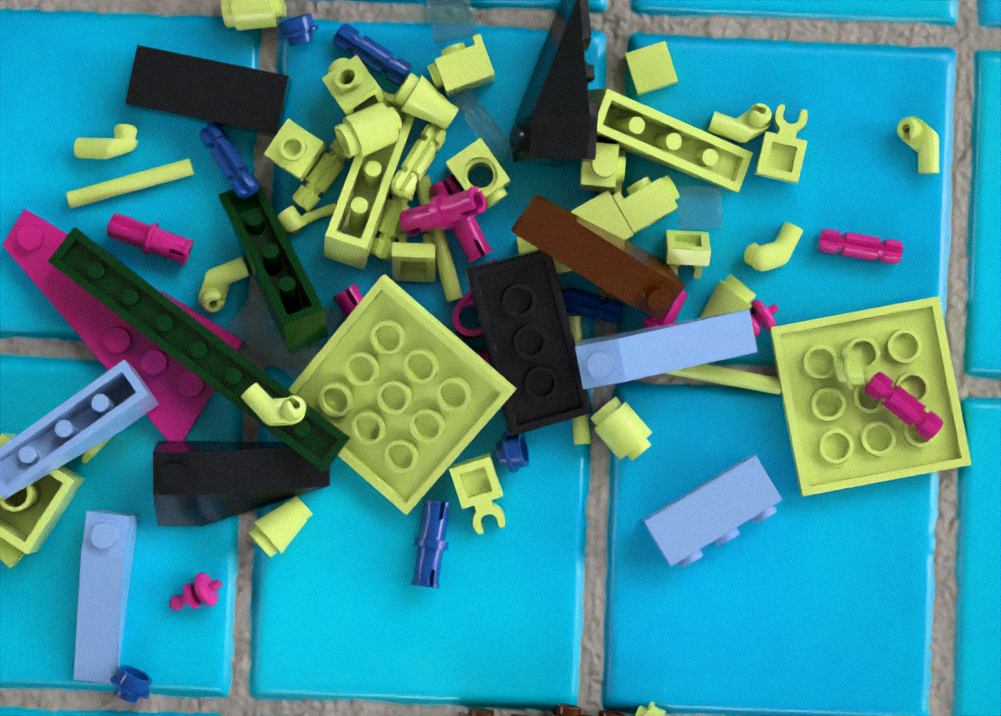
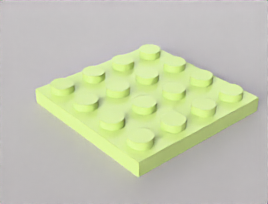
[288,274,517,516]
[769,296,972,496]

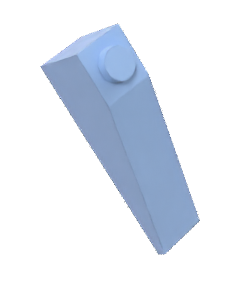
[575,309,757,389]
[0,360,159,499]
[73,509,139,684]

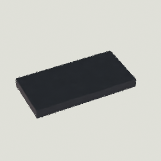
[465,249,593,436]

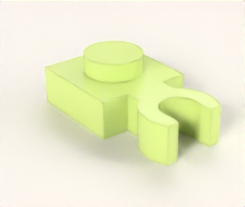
[754,104,808,185]
[449,453,505,534]

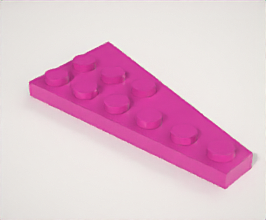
[3,209,245,441]

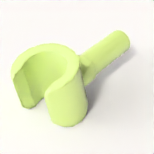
[277,202,336,236]

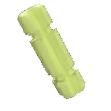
[390,123,446,199]
[293,137,352,211]
[371,189,416,261]

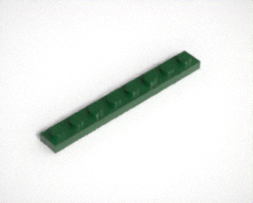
[48,227,351,472]

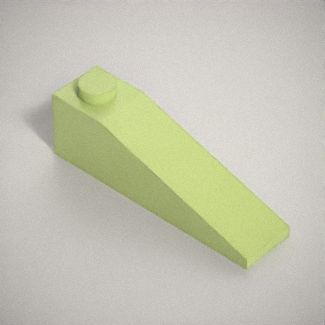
[588,89,753,193]
[323,91,416,270]

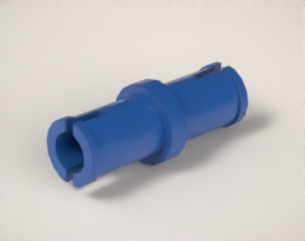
[411,499,451,588]

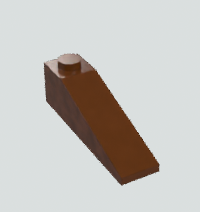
[511,194,685,320]

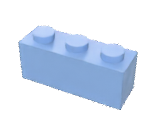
[641,454,782,568]

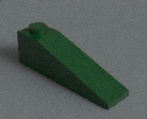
[219,179,329,352]

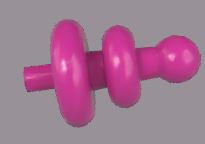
[751,300,779,337]
[169,572,222,611]

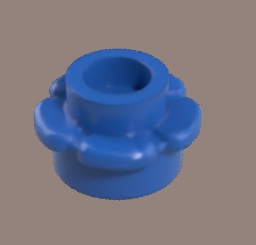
[278,13,319,47]
[496,431,530,473]
[110,665,153,703]

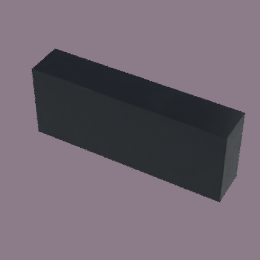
[125,45,291,137]

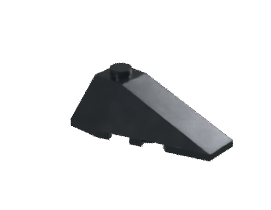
[509,0,598,167]
[153,441,330,526]

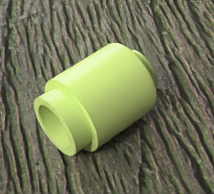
[221,0,286,31]
[335,102,402,158]
[590,396,653,461]

